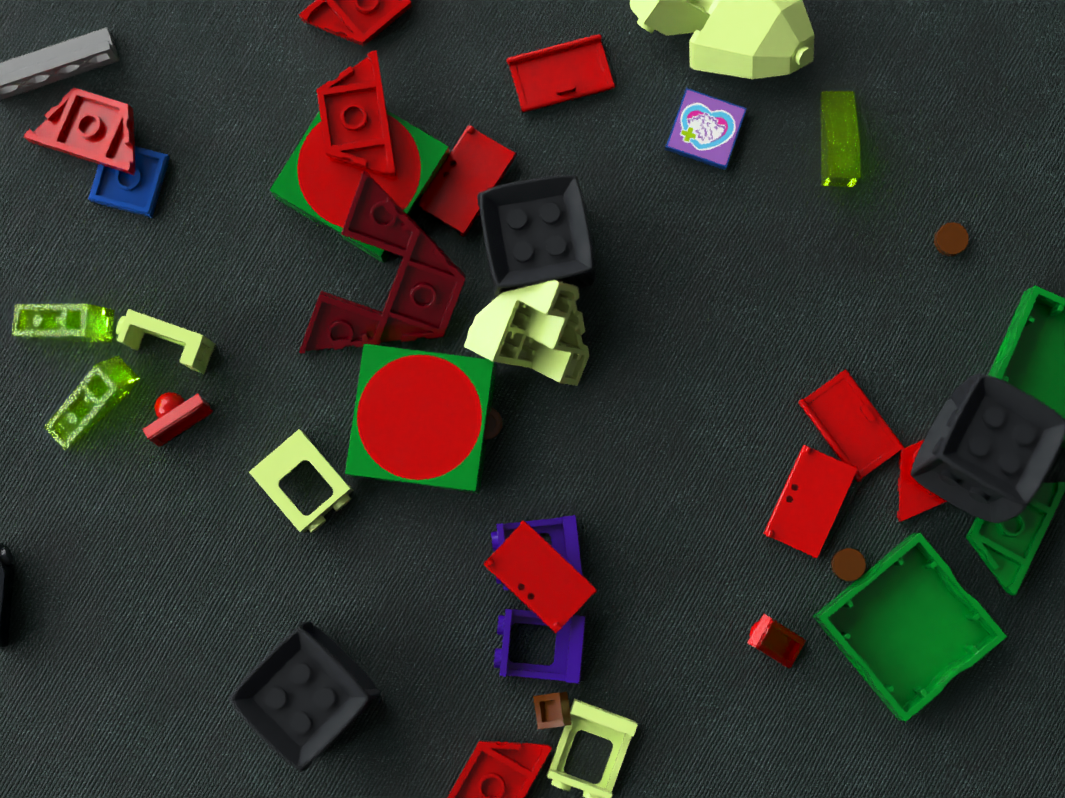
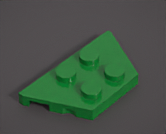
[966,482,1065,596]

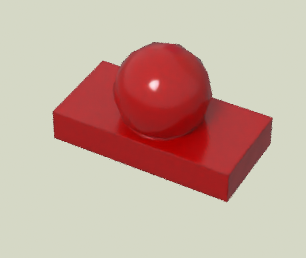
[142,392,213,447]
[747,614,806,669]

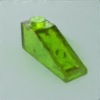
[821,91,861,186]
[12,304,115,342]
[44,355,140,451]

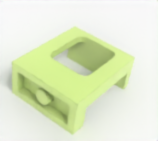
[116,309,215,374]
[249,429,353,533]
[547,698,638,798]

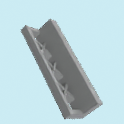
[0,27,119,100]

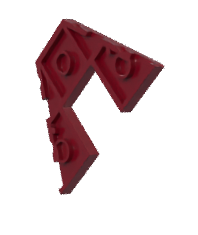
[299,170,466,354]

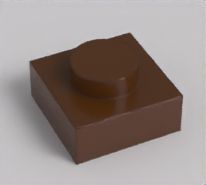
[533,691,572,729]

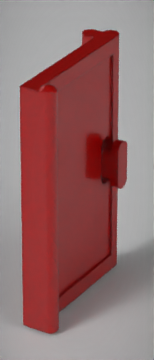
[507,34,615,113]
[416,125,517,236]
[798,369,904,482]
[763,445,858,558]
[483,521,597,633]

